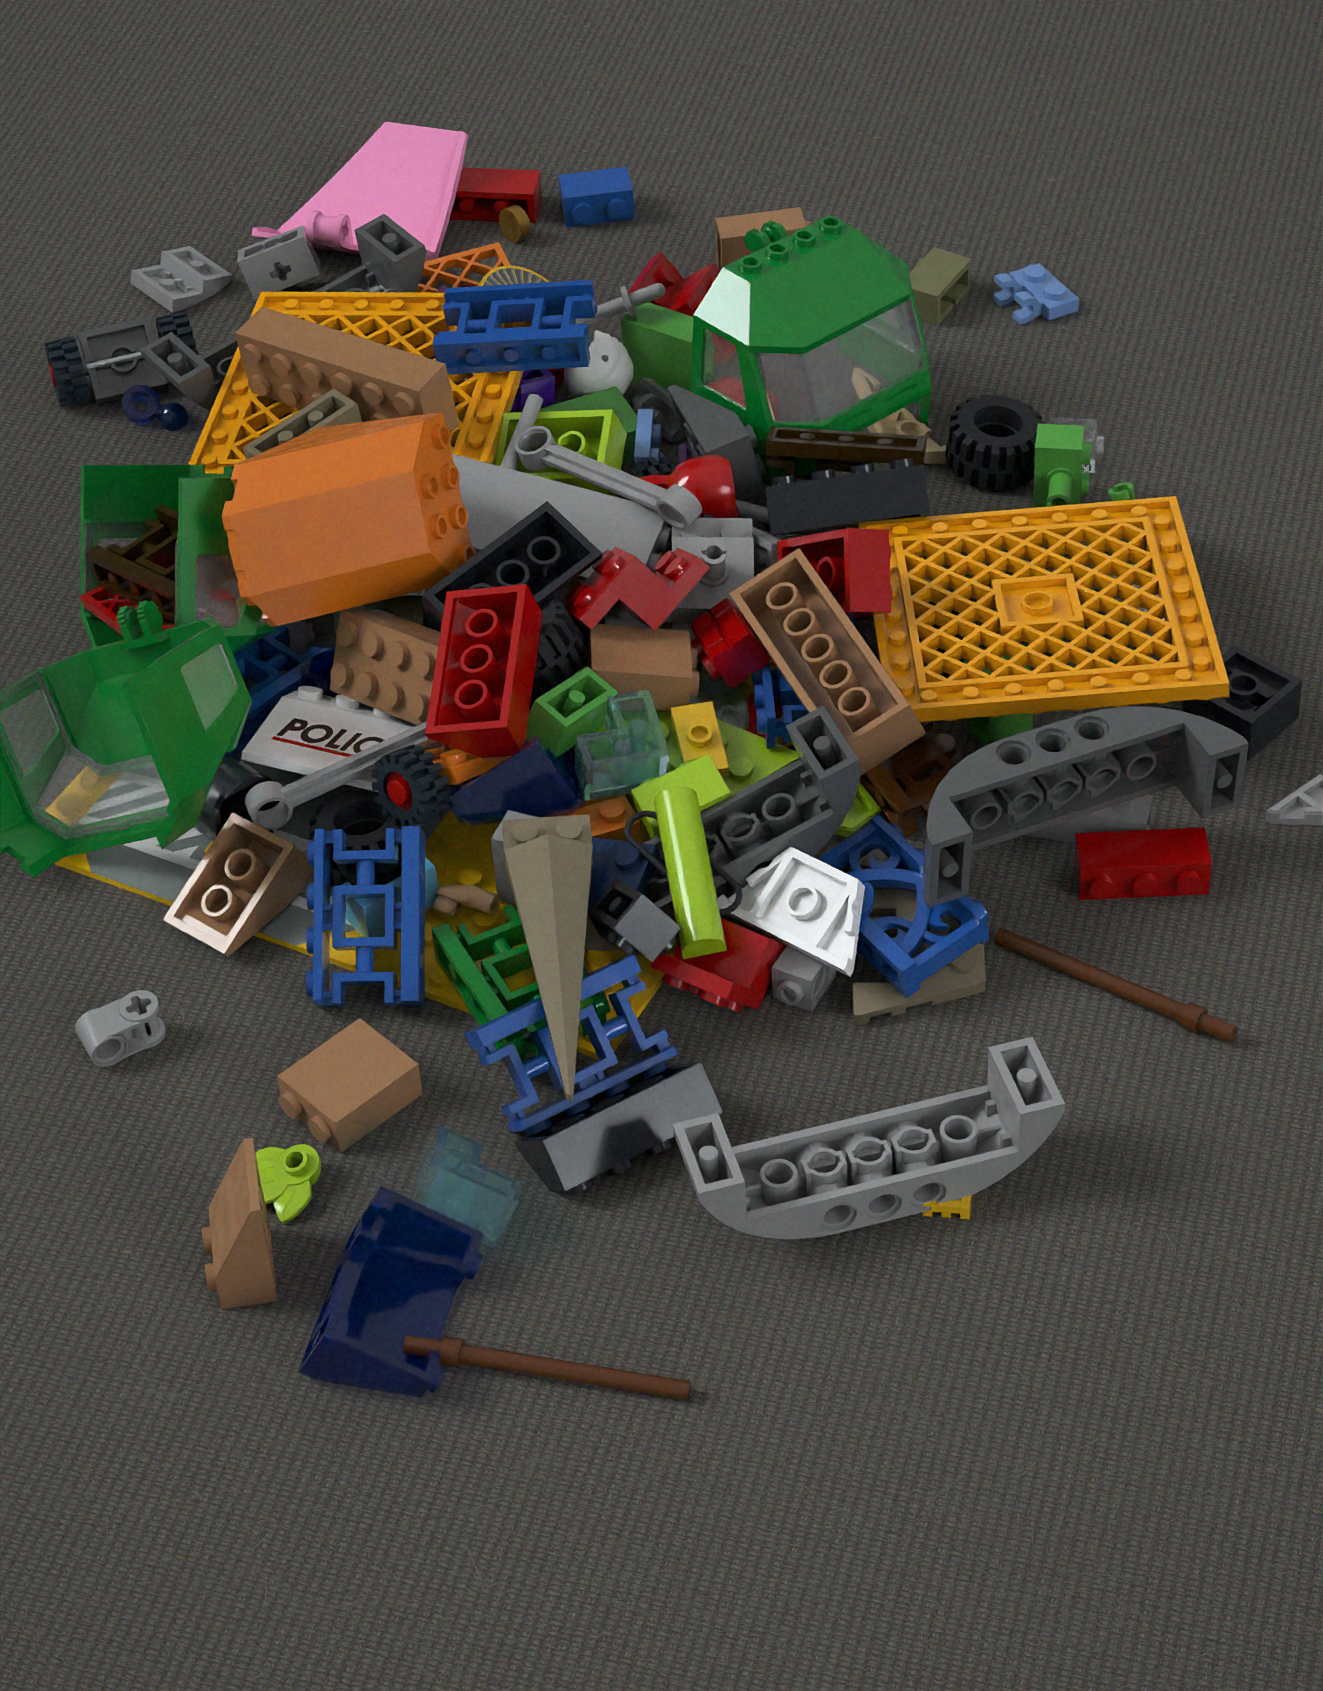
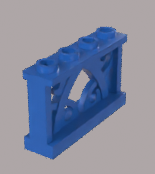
[818,815,989,998]

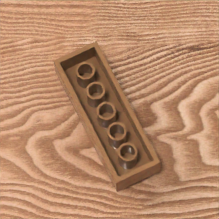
[235,307,459,432]
[729,548,926,776]

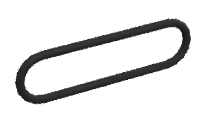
[624,810,743,916]

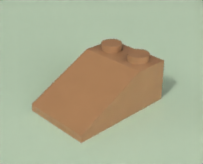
[163,812,314,957]
[202,1137,278,1310]

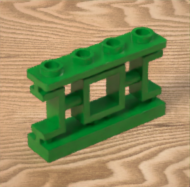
[432,904,610,1063]

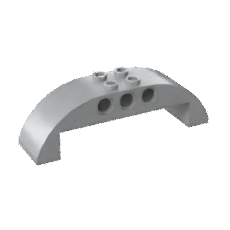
[672,1037,1065,1239]

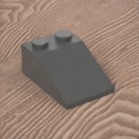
[667,384,766,501]

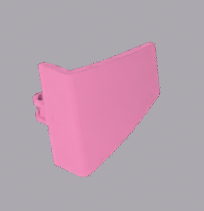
[251,122,468,261]

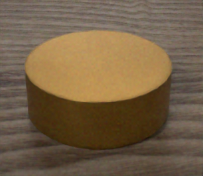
[499,205,531,243]

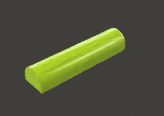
[654,787,727,959]

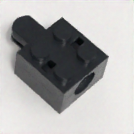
[1183,645,1302,761]

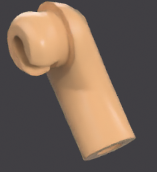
[433,885,500,916]

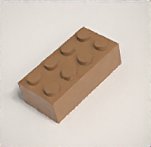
[330,609,440,725]

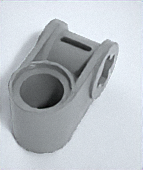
[75,990,166,1067]

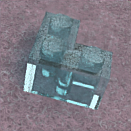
[575,689,670,801]
[409,1126,521,1249]

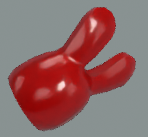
[621,455,739,518]

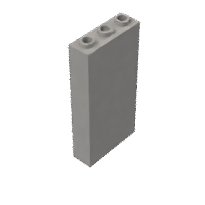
[452,454,672,619]

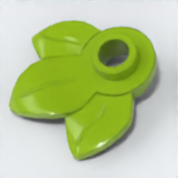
[256,1144,321,1224]

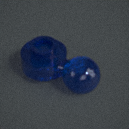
[122,384,188,431]

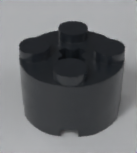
[194,754,280,841]

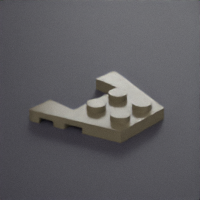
[852,887,986,1025]

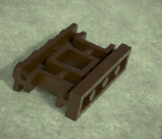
[765,426,927,528]
[85,504,238,624]

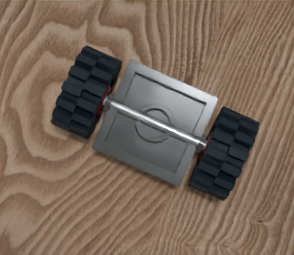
[44,311,198,407]

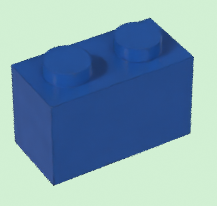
[558,166,635,228]

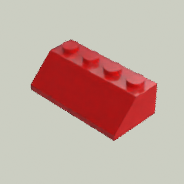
[425,584,543,758]

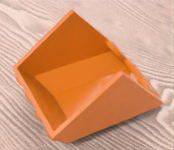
[222,412,476,627]

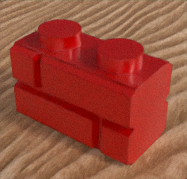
[690,598,770,688]

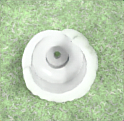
[564,330,634,398]

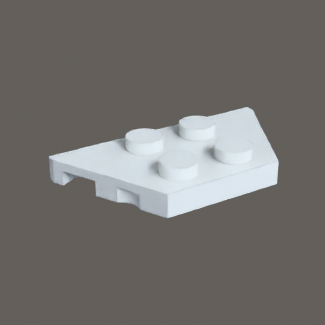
[717,846,865,977]

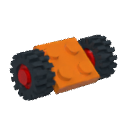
[371,740,544,828]

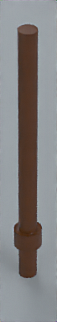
[995,928,1238,1043]
[403,1334,691,1401]

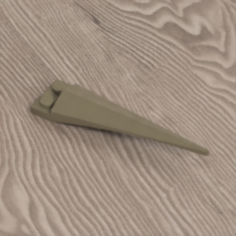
[502,815,593,1102]

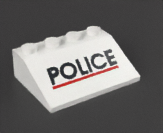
[241,686,444,792]

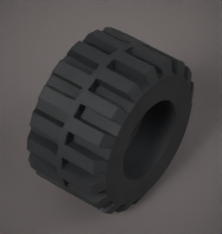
[945,394,1045,491]
[531,598,589,701]
[308,788,402,887]

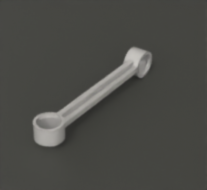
[514,426,702,531]
[245,721,436,830]

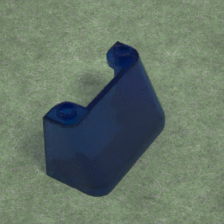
[448,698,585,826]
[298,1186,484,1398]

